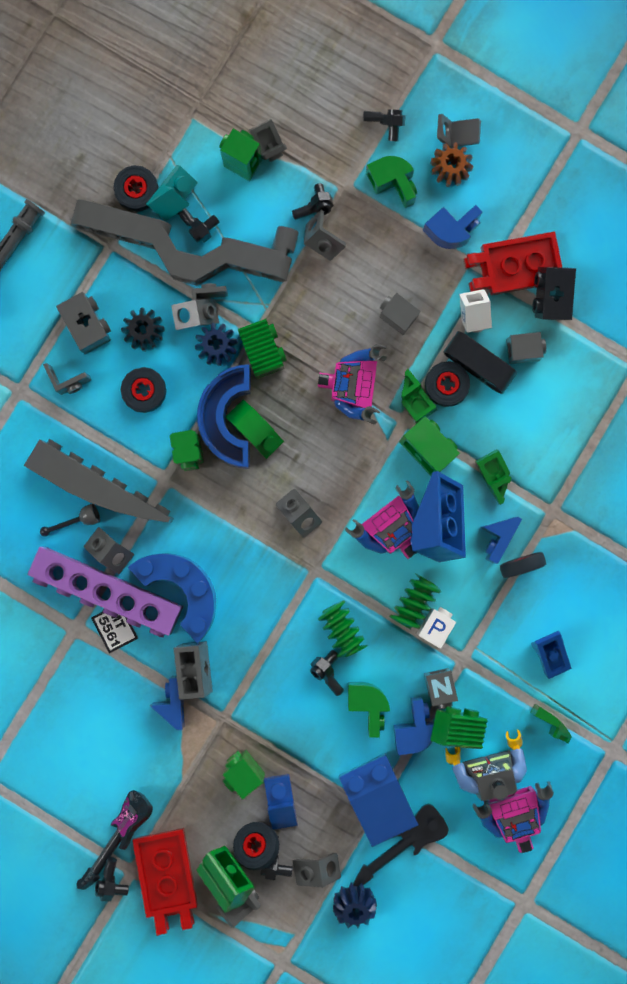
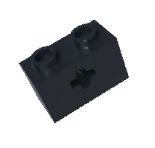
[532,267,576,320]

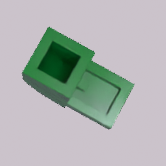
[366,156,417,208]
[226,399,284,459]
[348,682,390,738]

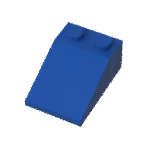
[410,471,466,562]
[339,753,418,847]

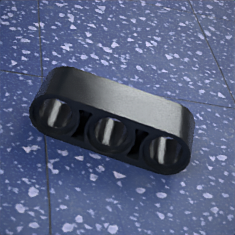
[443,331,517,394]

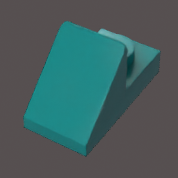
[146,165,198,221]

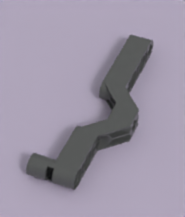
[71,200,299,286]

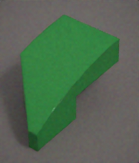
[401,369,437,424]
[475,449,512,505]
[530,704,572,744]

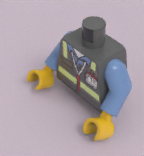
[445,730,527,801]

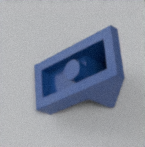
[480,517,522,564]
[531,631,572,679]
[150,676,185,730]
[264,774,298,830]

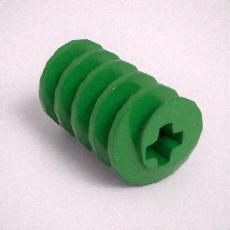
[389,573,441,630]
[318,600,368,658]

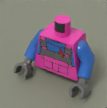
[318,344,387,425]
[345,481,419,559]
[472,781,554,853]

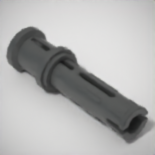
[0,199,45,271]

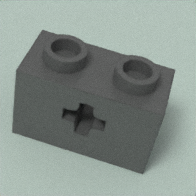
[56,292,111,354]
[174,641,213,700]

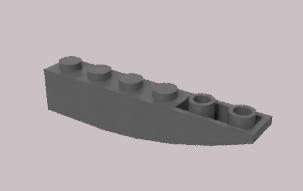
[24,439,174,523]

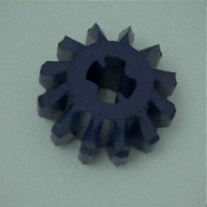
[195,323,238,366]
[333,883,377,929]

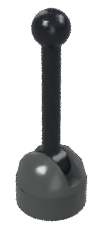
[40,504,100,537]

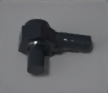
[363,109,405,141]
[292,183,334,220]
[177,208,220,243]
[310,650,344,696]
[260,836,293,880]
[95,857,129,902]

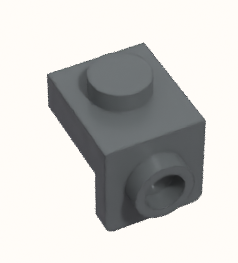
[248,119,287,162]
[215,890,261,928]

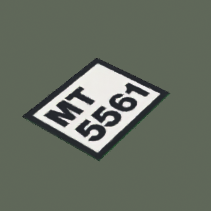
[91,612,138,653]

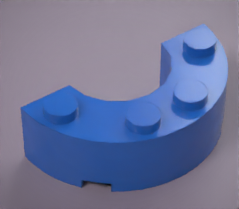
[197,364,251,469]
[128,554,216,643]

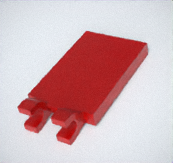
[463,232,562,295]
[132,828,198,935]

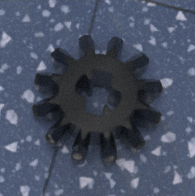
[121,308,165,352]

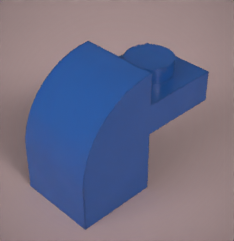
[423,205,482,249]
[393,697,434,755]

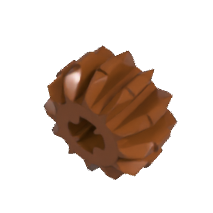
[430,142,473,187]

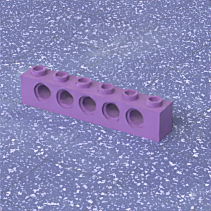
[27,546,183,638]

